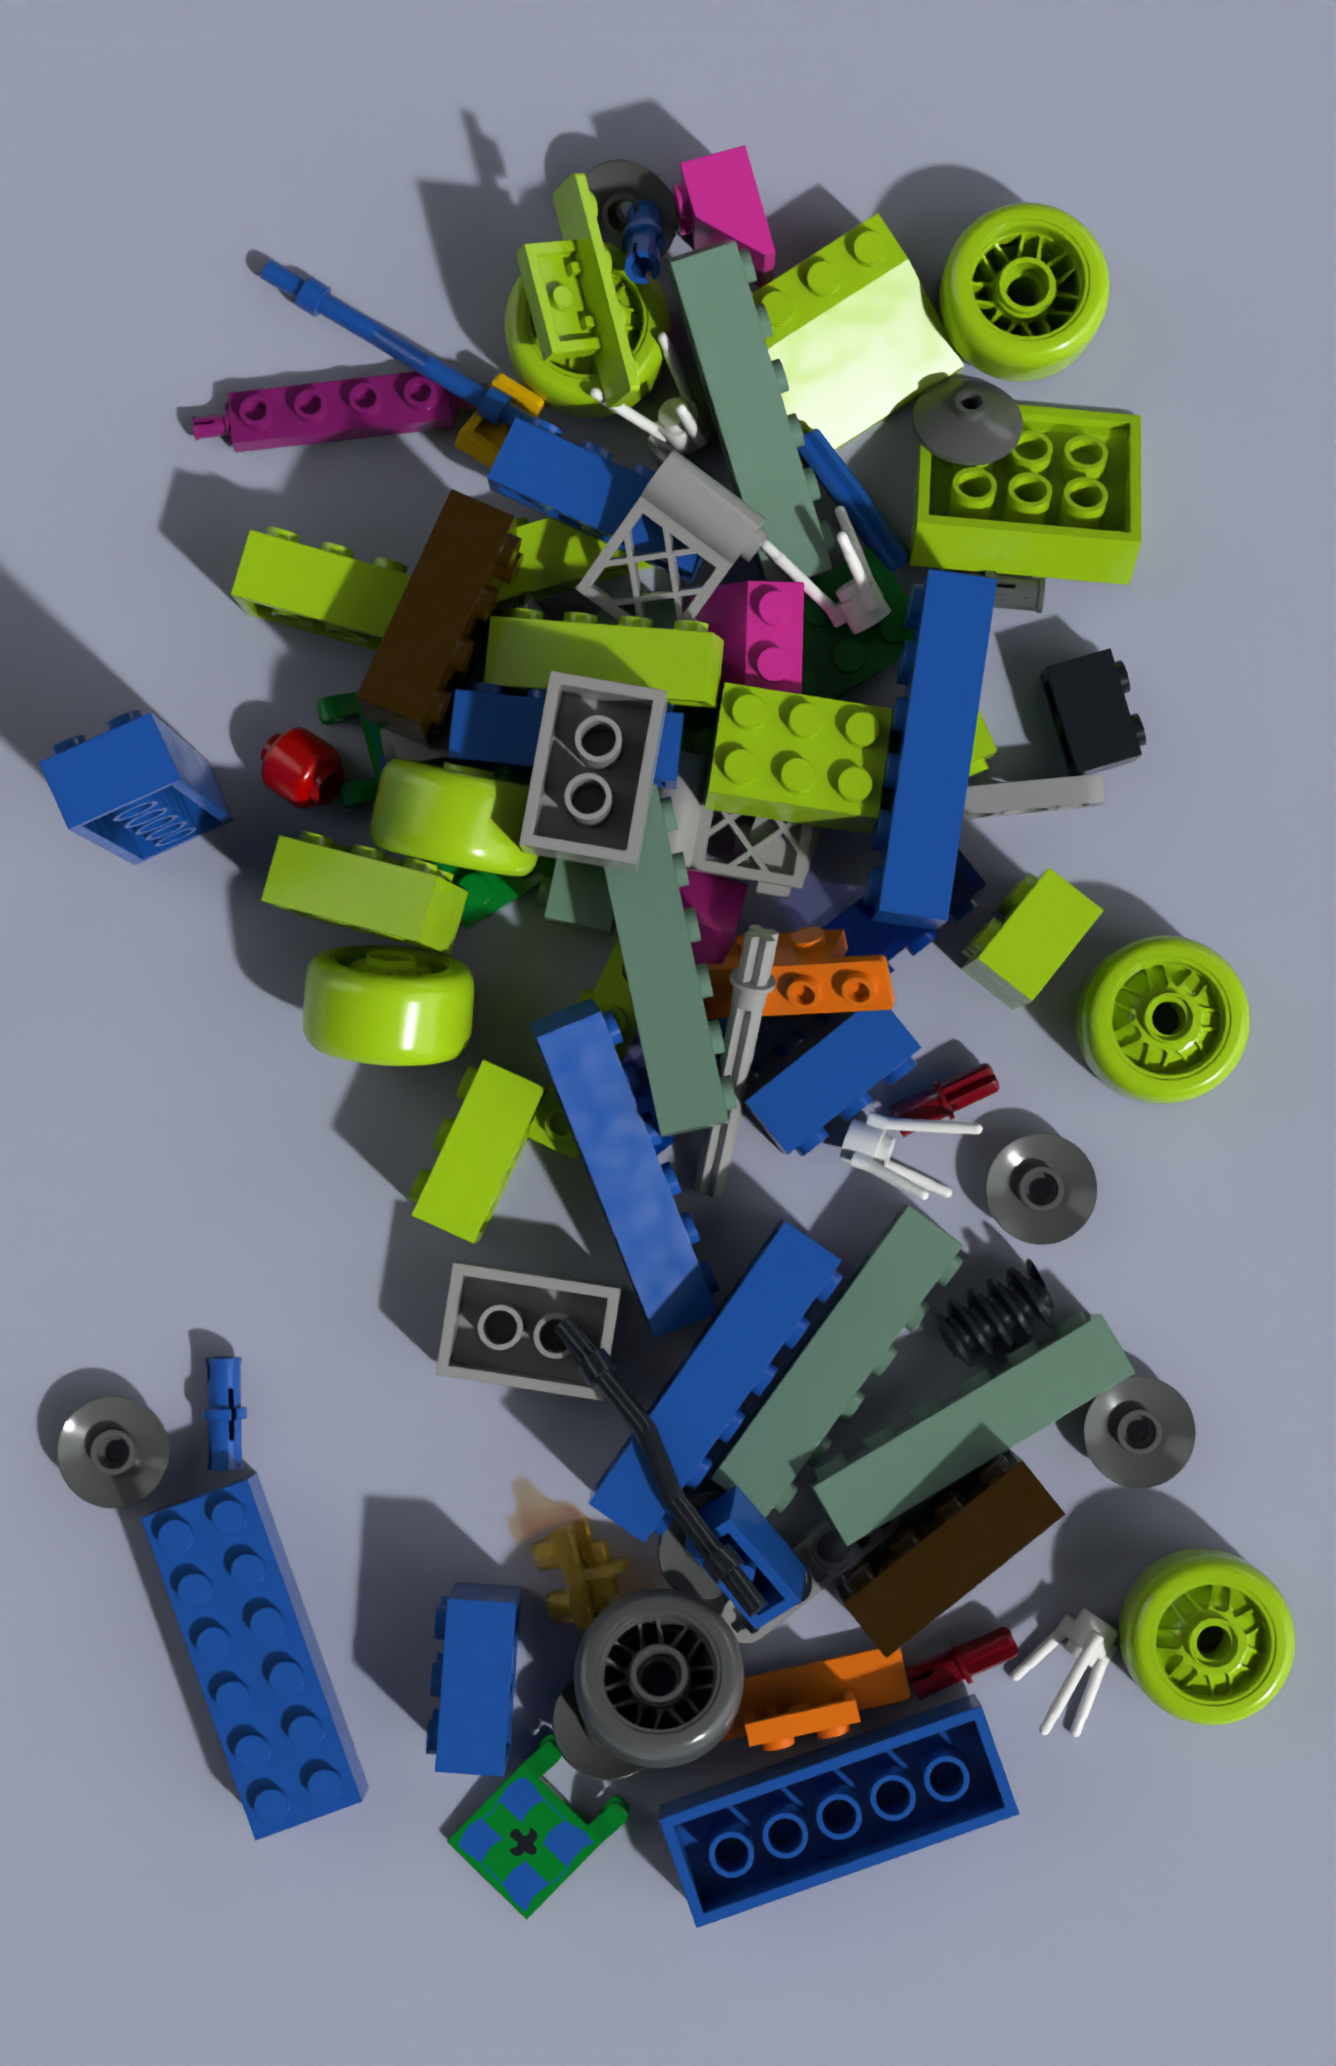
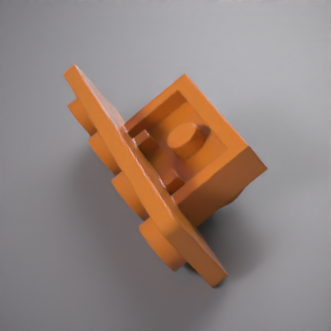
[703,926,895,1019]
[720,1647,911,1751]

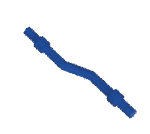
[261,259,535,428]

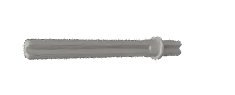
[694,924,779,1198]

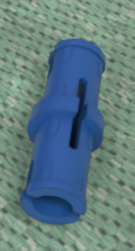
[621,199,666,284]
[202,1356,247,1471]

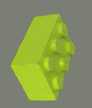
[231,526,412,652]
[704,682,893,835]
[261,831,468,956]
[961,868,1104,1010]
[408,1059,547,1244]

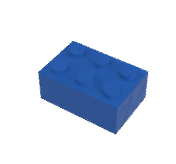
[743,1009,922,1156]
[426,1582,522,1777]

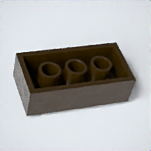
[356,489,524,748]
[837,1449,1066,1658]

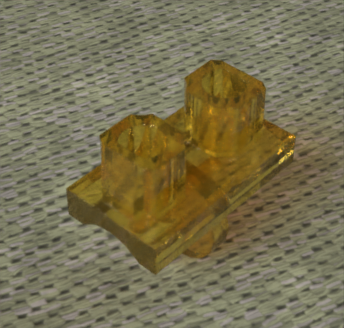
[531,1517,630,1630]

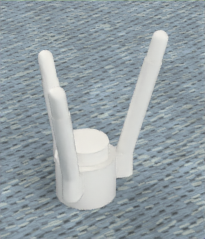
[590,331,710,454]
[761,506,891,634]
[840,1111,983,1200]
[1010,1608,1120,1737]

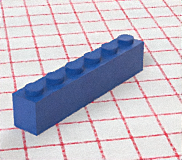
[528,998,720,1338]

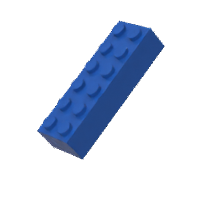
[863,569,998,930]
[38,710,235,865]
[588,1219,843,1543]
[141,1473,369,1841]
[659,1693,1019,1928]

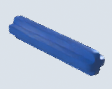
[797,428,910,572]

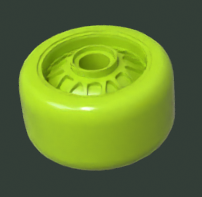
[939,202,1110,382]
[504,242,671,419]
[370,758,539,877]
[1075,935,1250,1104]
[303,945,475,1066]
[1118,1548,1296,1726]

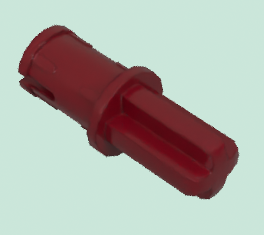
[888,1063,999,1138]
[906,1627,1019,1701]

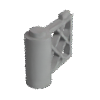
[575,449,769,629]
[657,751,813,899]

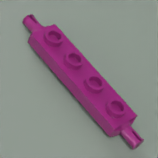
[192,371,487,452]

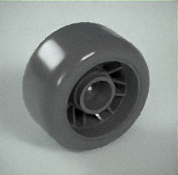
[573,1588,745,1768]

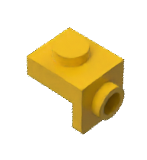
[454,373,545,468]

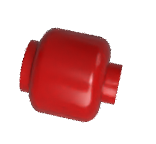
[260,727,344,810]

